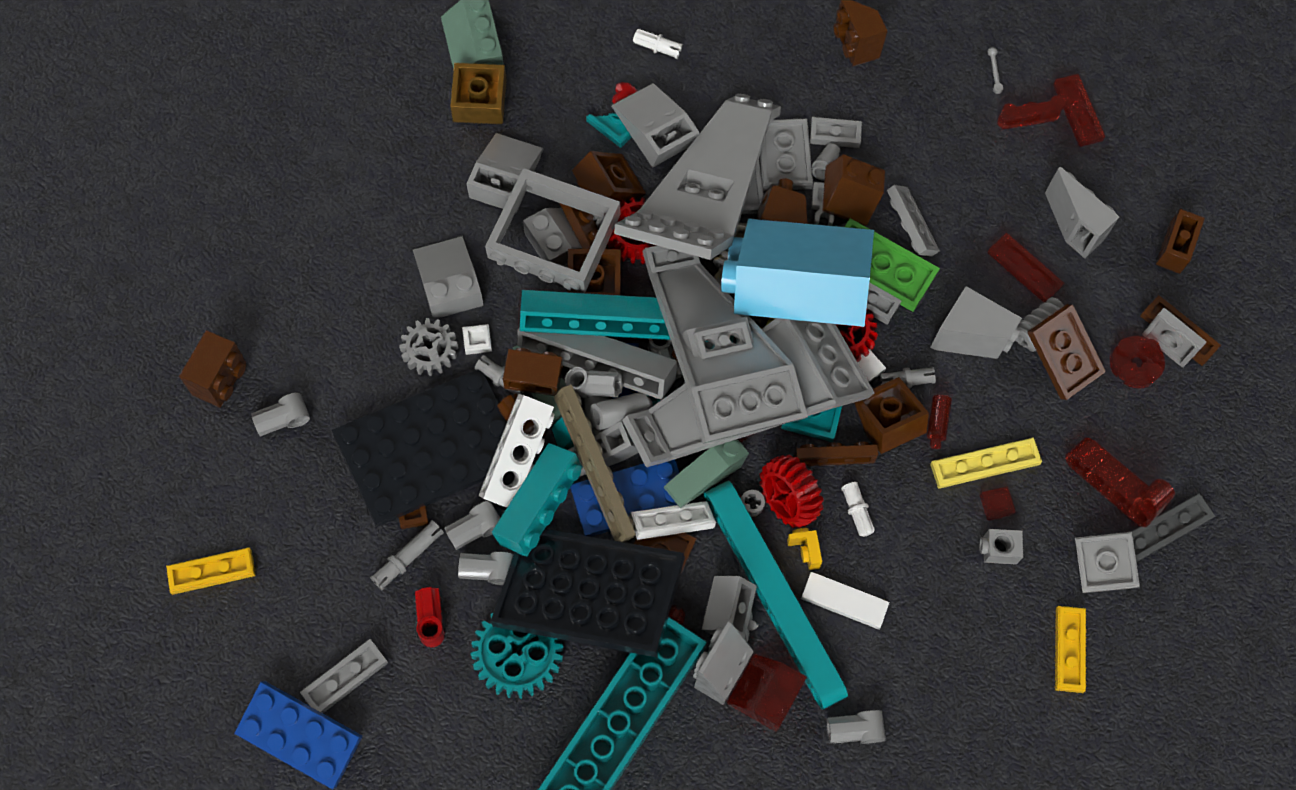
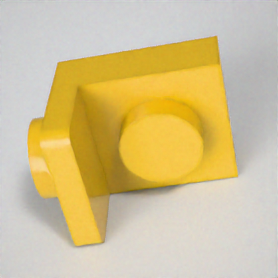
[787,528,822,570]

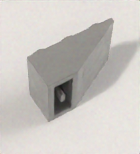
[612,83,700,168]
[467,133,543,213]
[1045,167,1119,258]
[693,622,754,705]

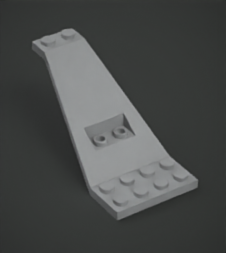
[614,94,781,260]
[642,246,808,444]
[622,318,874,468]

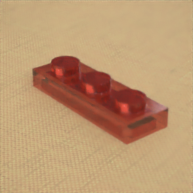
[1053,74,1105,147]
[988,233,1065,303]

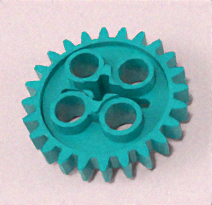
[471,613,563,699]

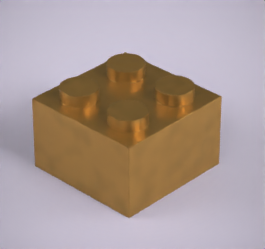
[450,63,506,124]

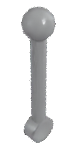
[988,47,1003,94]

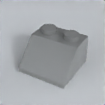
[523,208,582,266]

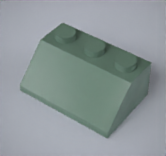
[441,0,503,70]

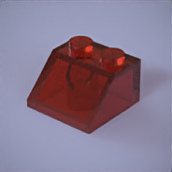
[727,654,807,732]

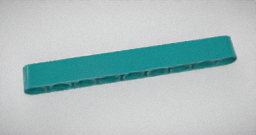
[704,480,848,710]

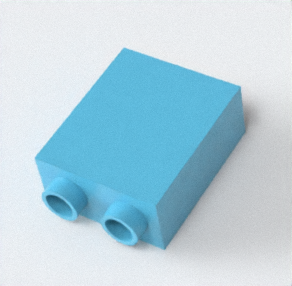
[721,219,874,327]

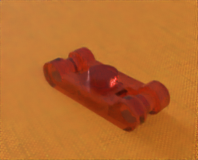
[997,96,1065,129]

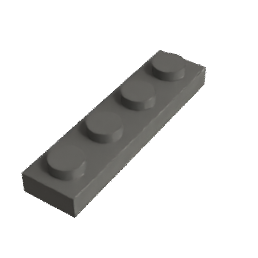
[1132,493,1215,562]

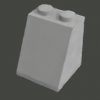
[930,286,1022,359]

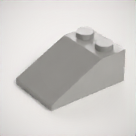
[413,236,484,320]

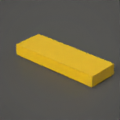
[166,547,256,595]
[1055,606,1086,693]

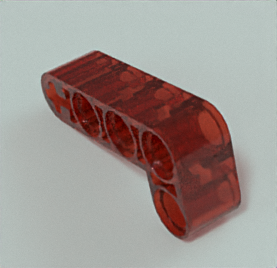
[1065,438,1175,527]

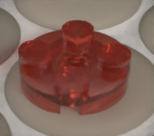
[1110,336,1165,388]

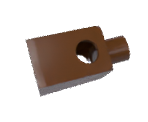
[755,178,807,224]

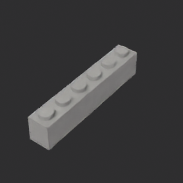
[517,327,677,400]

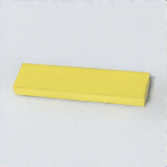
[930,437,1042,489]

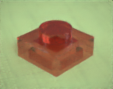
[979,486,1016,520]

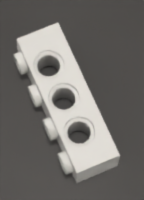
[478,394,554,507]

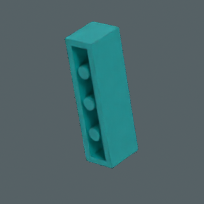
[491,443,583,557]

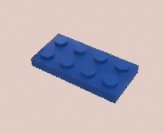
[570,459,690,537]
[234,681,363,790]

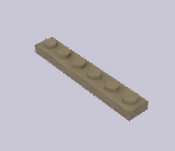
[554,385,636,543]

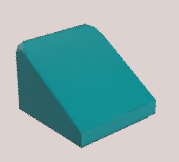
[552,417,574,449]

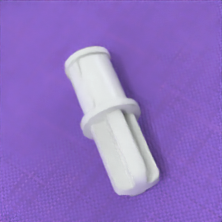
[633,29,683,59]
[841,482,874,537]

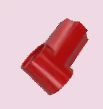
[415,587,445,648]

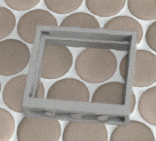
[485,168,621,293]

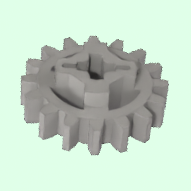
[399,318,458,376]

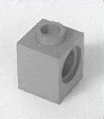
[979,529,1023,564]

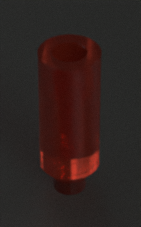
[927,395,952,449]

